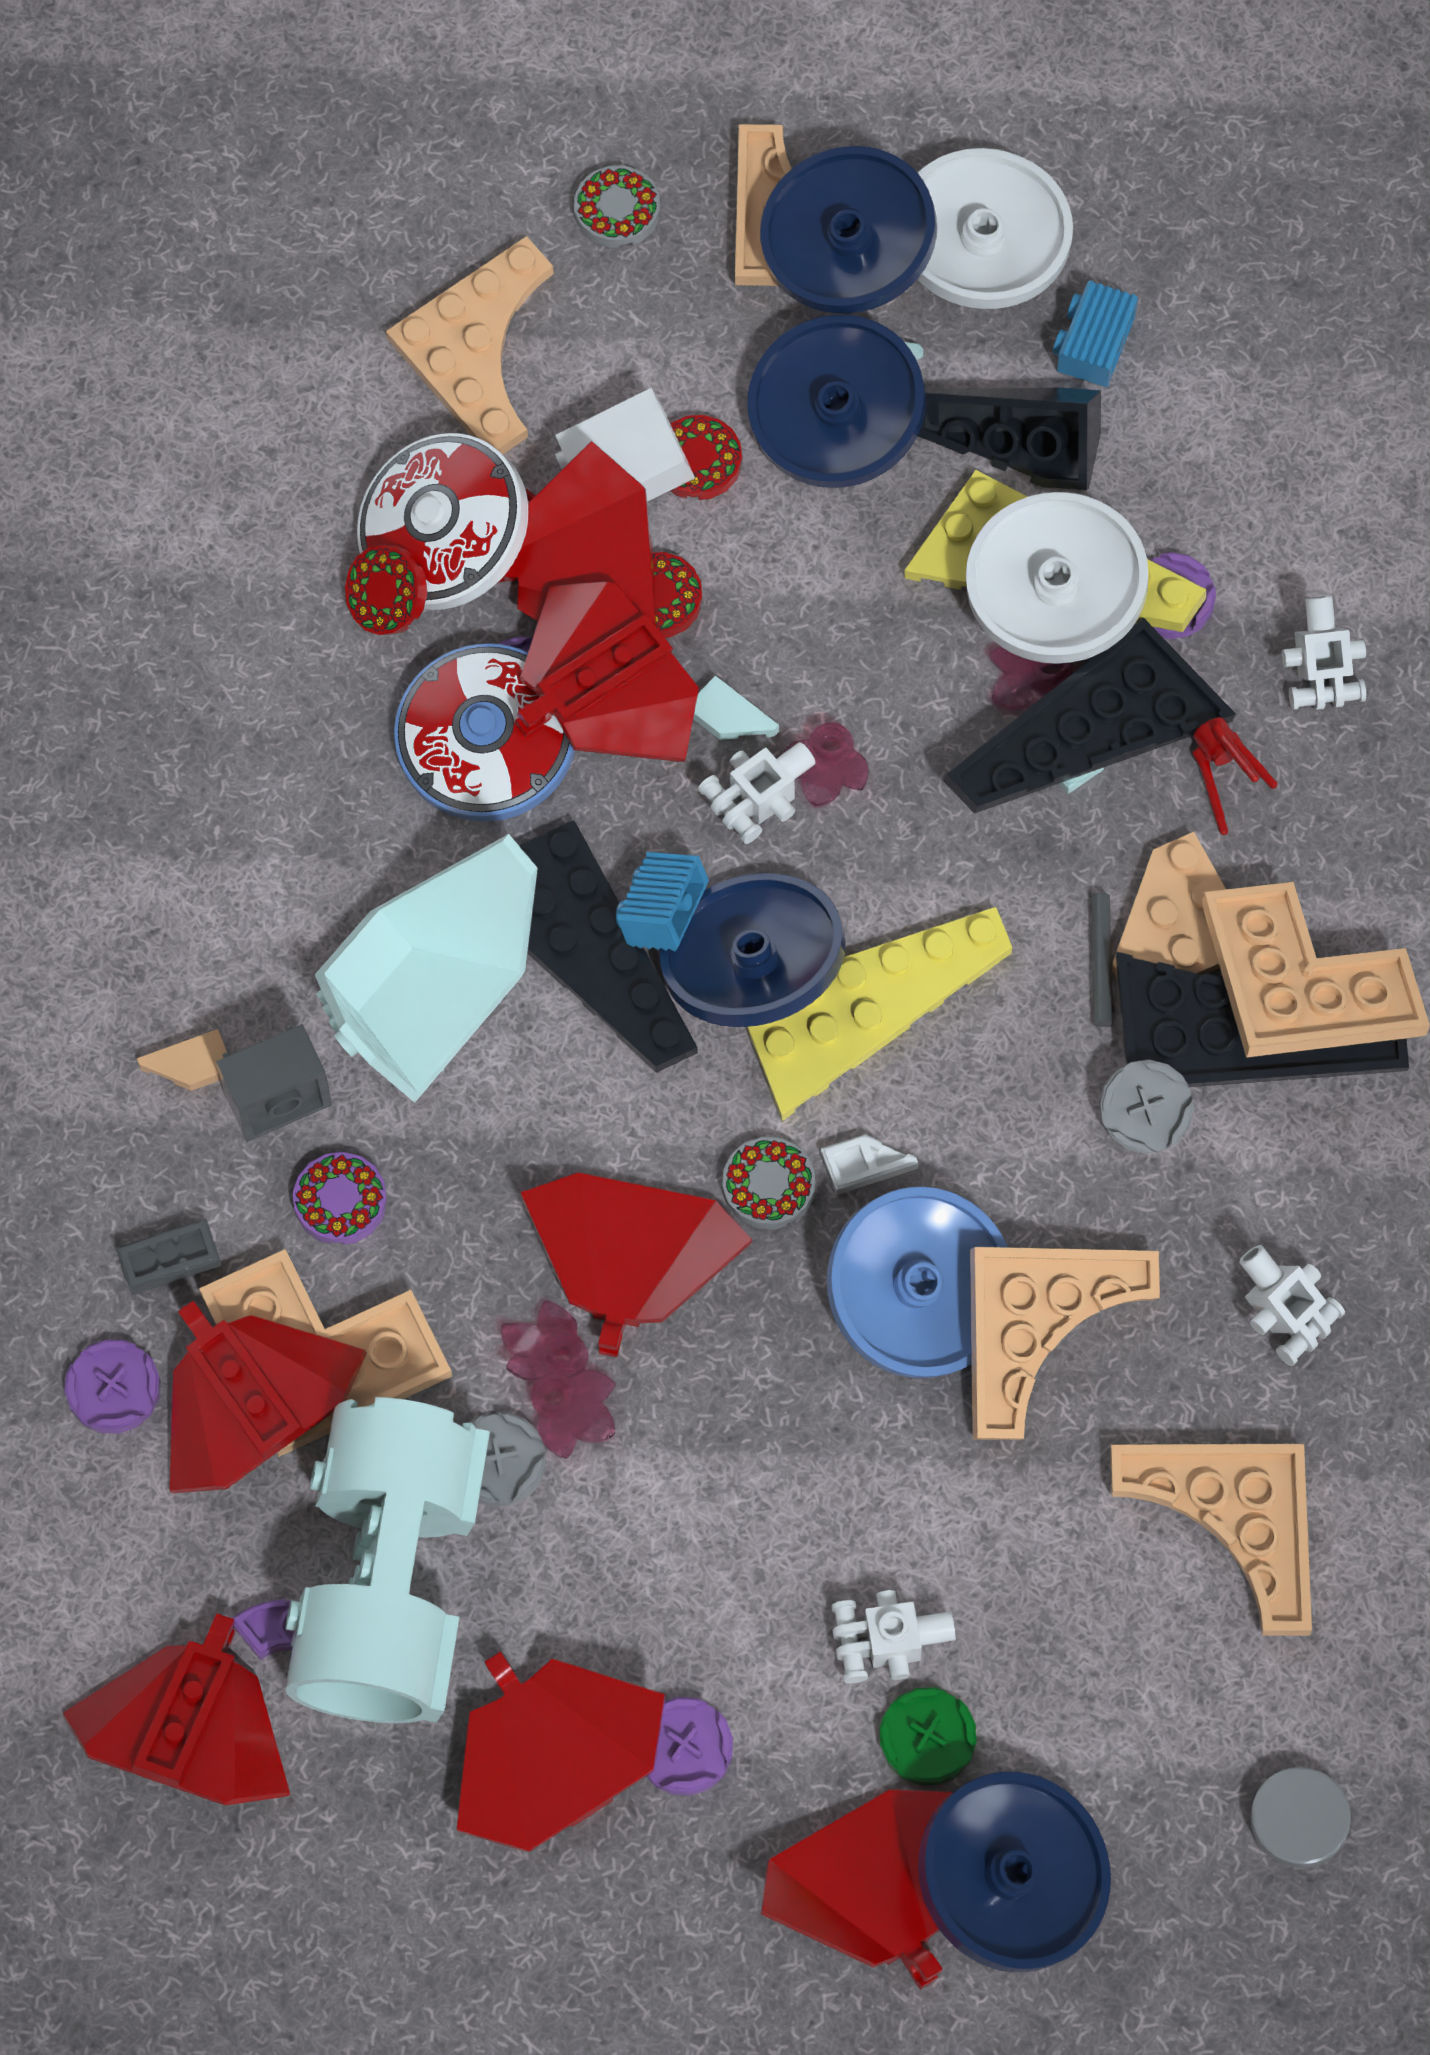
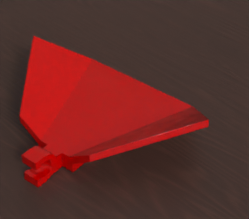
[497,441,656,624]
[515,582,699,762]
[520,1172,752,1358]
[169,1301,367,1493]
[63,1613,290,1806]
[456,1651,665,1852]
[760,1789,953,1990]

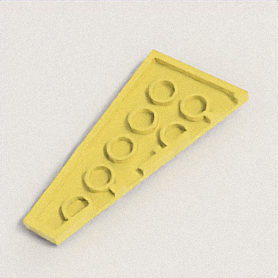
[904,470,1206,632]
[746,907,1012,1121]

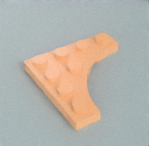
[735,124,911,288]
[386,236,554,454]
[970,1247,1160,1440]
[1110,1444,1312,1636]

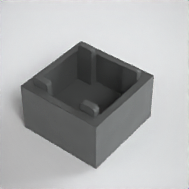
[216,1024,332,1142]

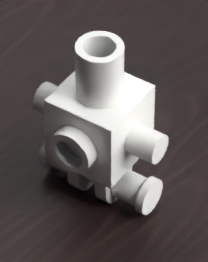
[1282,595,1366,710]
[698,742,816,844]
[1239,1245,1345,1366]
[831,1590,956,1684]

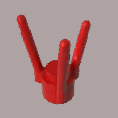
[1192,717,1278,835]

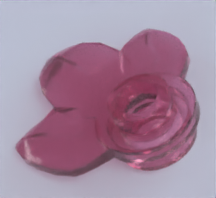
[989,646,1073,710]
[782,722,869,808]
[500,1301,589,1381]
[531,1370,615,1459]

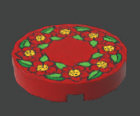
[670,415,742,500]
[345,545,427,635]
[653,552,702,638]

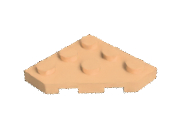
[1112,832,1226,980]

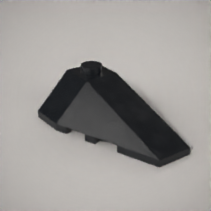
[918,387,1101,490]

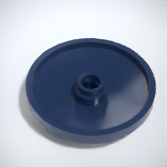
[760,146,937,314]
[747,315,926,488]
[660,873,846,1027]
[918,1771,1111,1973]

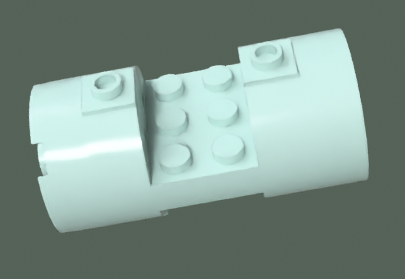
[285,1397,490,1723]

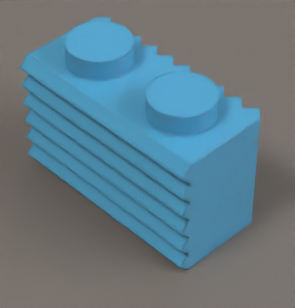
[1052,281,1138,388]
[616,852,709,952]

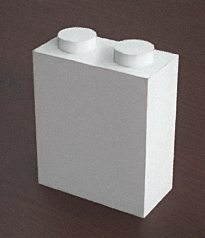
[555,388,695,502]

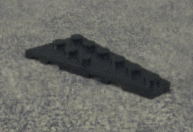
[944,617,1236,814]
[519,820,698,1073]
[1115,952,1409,1087]

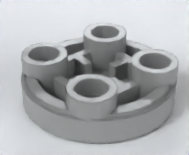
[1251,1767,1351,1868]

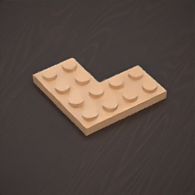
[1201,882,1430,1057]
[199,1249,452,1457]

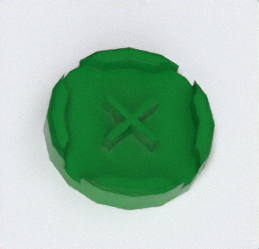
[879,1687,977,1785]

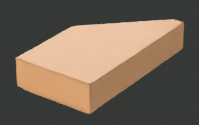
[137,1029,227,1091]

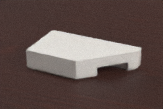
[821,1134,918,1195]

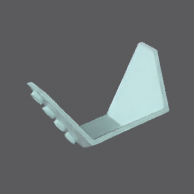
[315,834,538,1103]

